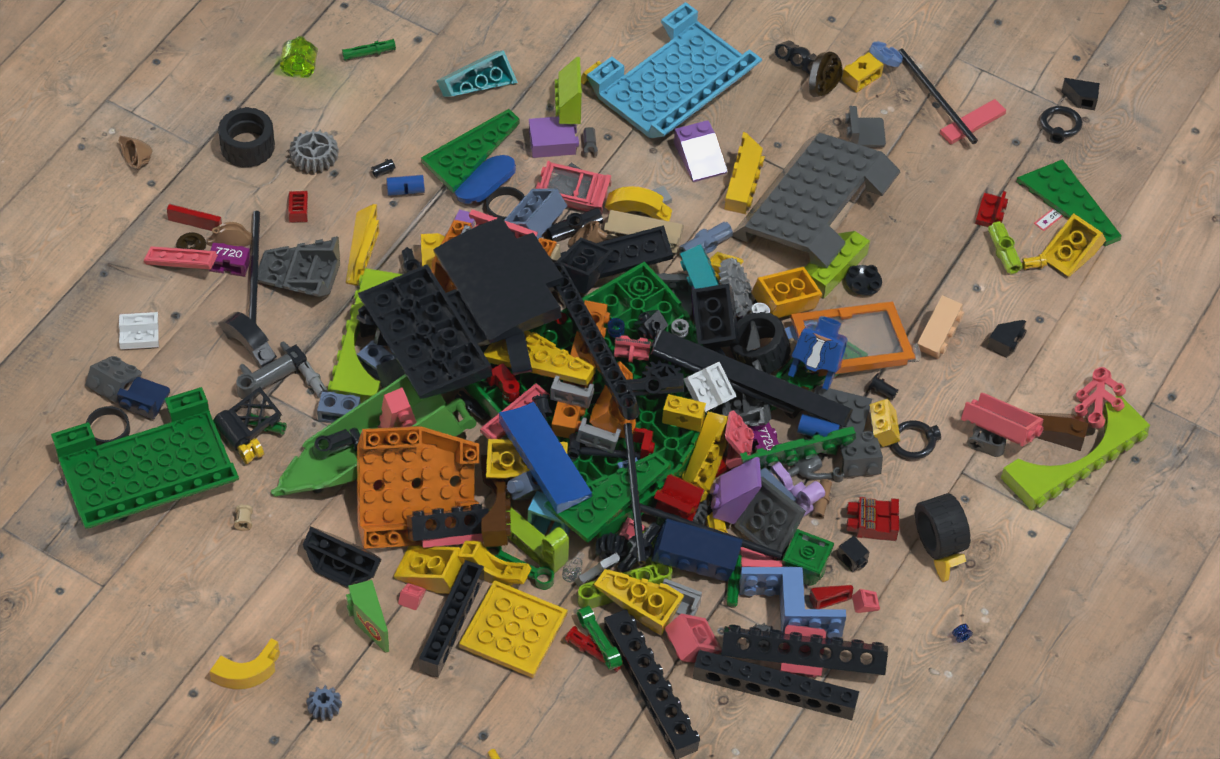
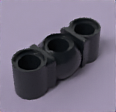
[775,40,817,74]

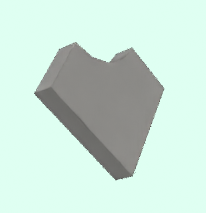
[574,553,620,587]

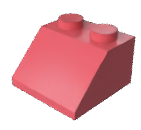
[665,613,722,663]

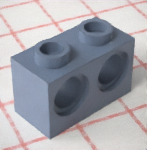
[357,340,395,381]
[317,392,361,423]

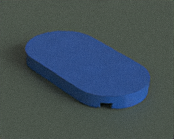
[455,155,516,204]

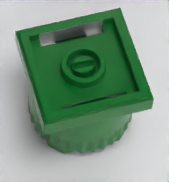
[782,529,834,586]

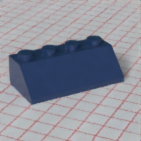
[652,519,742,582]

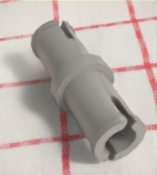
[298,361,328,398]

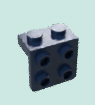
[117,377,170,420]

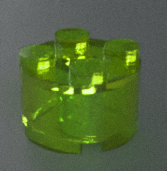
[280,36,318,78]

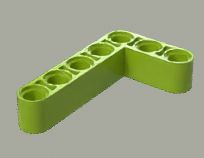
[489,507,569,574]
[578,530,672,609]

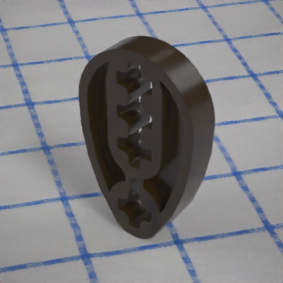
[809,52,843,97]

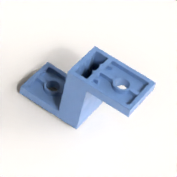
[739,567,846,638]

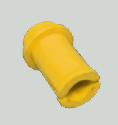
[1022,254,1047,270]

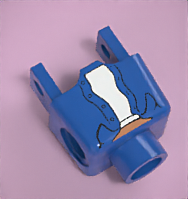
[788,316,848,390]

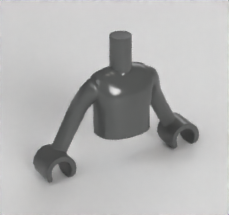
[787,435,844,482]

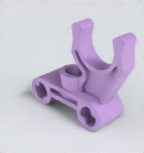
[771,462,825,517]

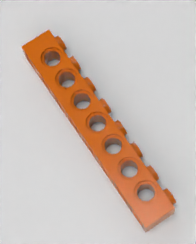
[552,300,610,438]

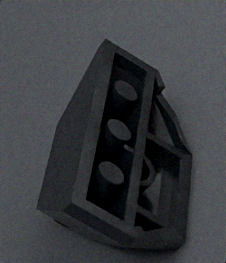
[303,526,382,587]

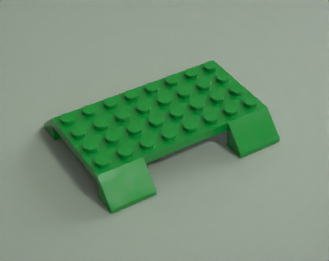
[51,387,239,530]

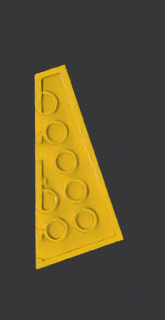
[484,331,595,385]

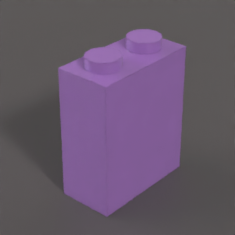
[529,117,579,158]

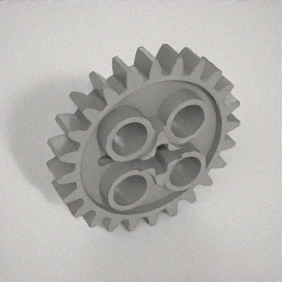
[719,258,754,319]

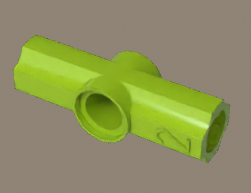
[988,221,1023,275]

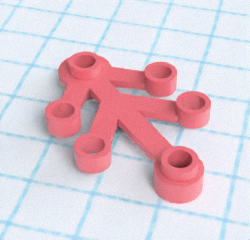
[1075,367,1126,429]

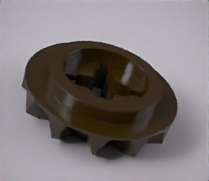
[176,232,206,250]

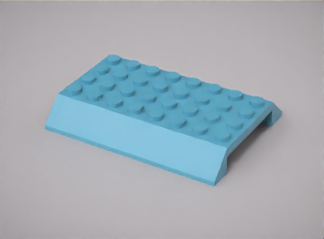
[587,2,762,138]

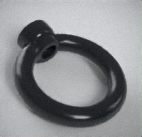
[1040,106,1083,144]
[891,420,941,460]

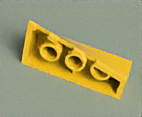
[724,132,765,214]
[682,412,728,495]

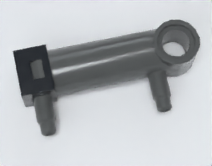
[236,341,307,399]

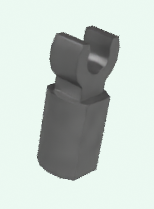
[583,127,598,157]

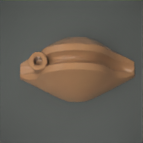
[118,135,153,169]
[568,221,607,246]
[207,222,252,247]

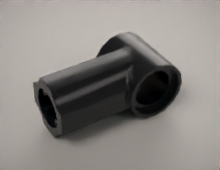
[312,429,353,460]

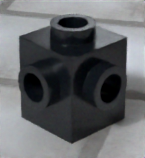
[633,310,668,340]

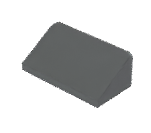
[745,321,760,351]

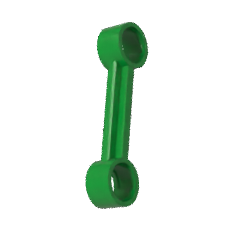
[486,546,554,590]
[577,606,622,670]

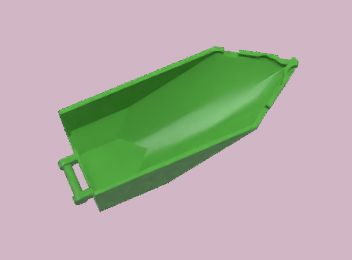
[271,375,476,497]

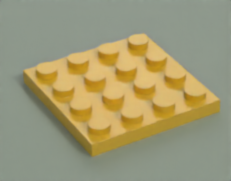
[459,580,568,678]

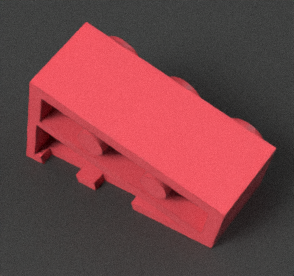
[378,387,417,428]

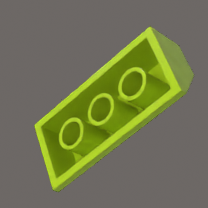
[555,57,582,124]
[805,231,870,299]

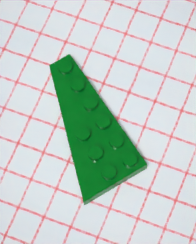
[421,109,520,193]
[740,426,856,472]

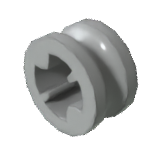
[671,319,689,338]

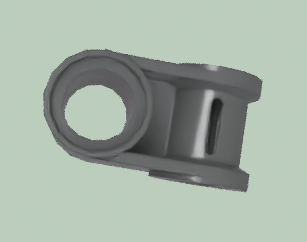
[967,426,1007,457]

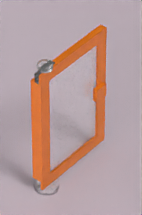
[790,301,921,376]

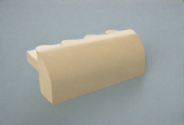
[604,210,684,253]

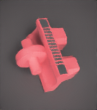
[614,335,651,362]

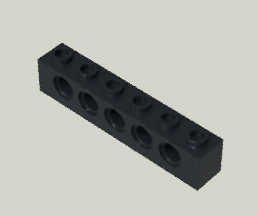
[419,560,484,678]

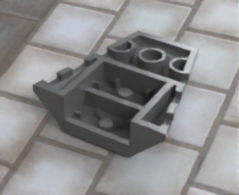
[258,236,340,297]
[706,360,771,426]

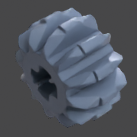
[306,685,342,721]

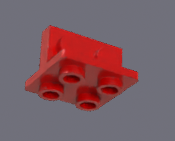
[654,474,704,521]

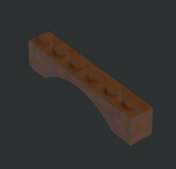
[481,455,511,547]

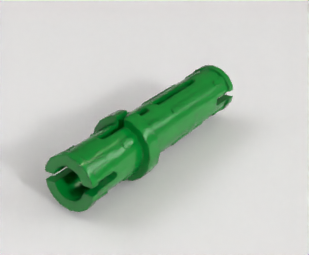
[342,39,396,61]

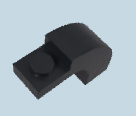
[218,312,277,368]

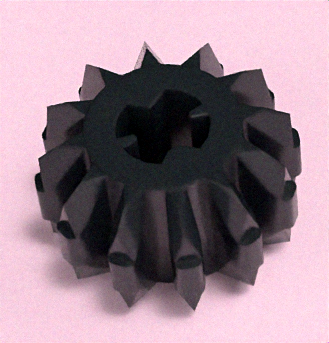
[595,532,628,563]

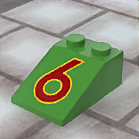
[346,580,389,653]

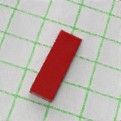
[167,204,222,231]

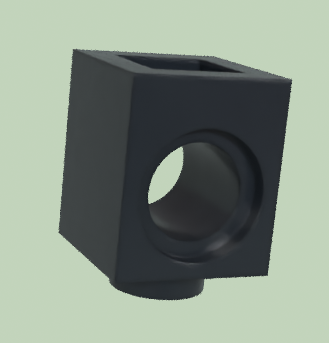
[837,536,870,572]

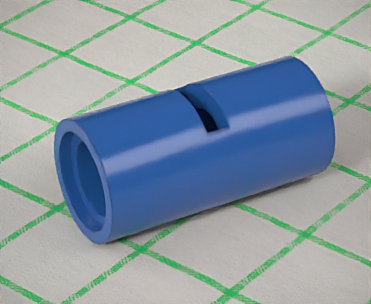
[386,175,425,196]
[797,414,840,437]

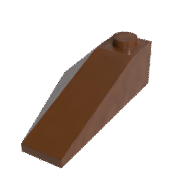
[1029,412,1089,451]

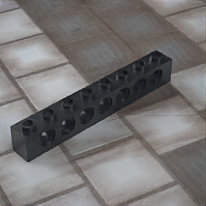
[604,609,700,759]
[721,624,888,675]
[693,650,859,720]

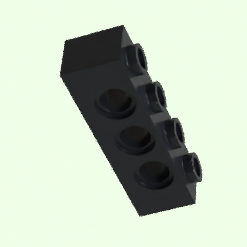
[406,504,489,541]

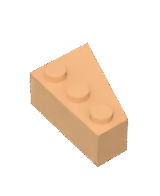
[917,295,964,359]

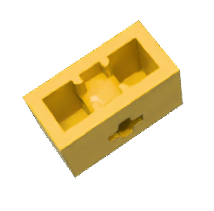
[842,52,884,93]
[662,394,706,432]
[870,399,900,447]

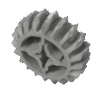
[289,129,339,174]

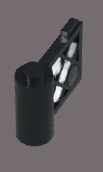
[213,387,282,451]

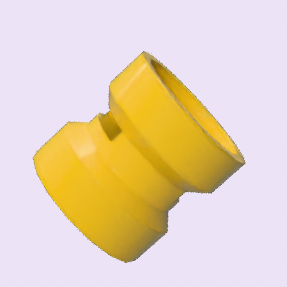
[238,438,264,464]

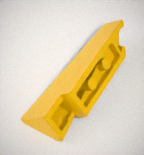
[346,204,380,286]

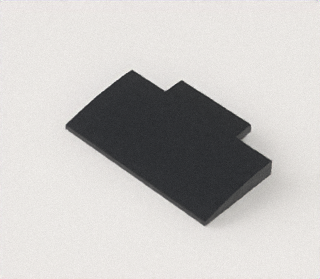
[433,217,564,344]
[358,264,493,399]

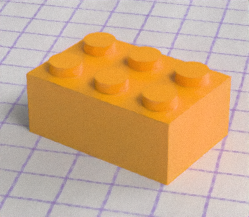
[751,267,822,318]

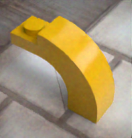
[605,186,672,221]
[457,540,532,587]
[210,638,280,689]

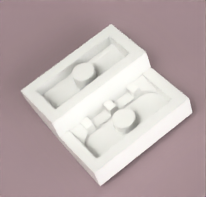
[119,312,159,349]
[684,362,736,412]

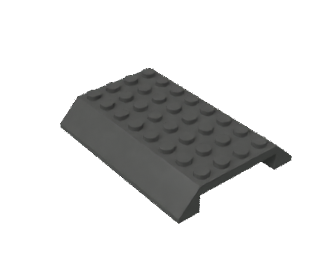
[732,133,900,269]

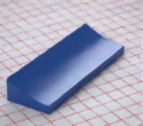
[499,402,592,514]

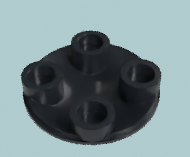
[845,265,882,296]

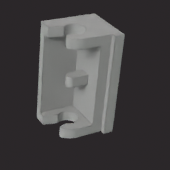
[550,376,594,409]
[576,417,621,453]
[663,579,702,616]

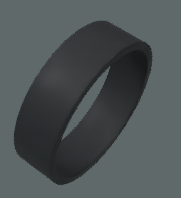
[486,187,525,220]
[86,406,130,446]

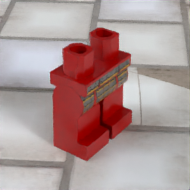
[846,497,899,541]

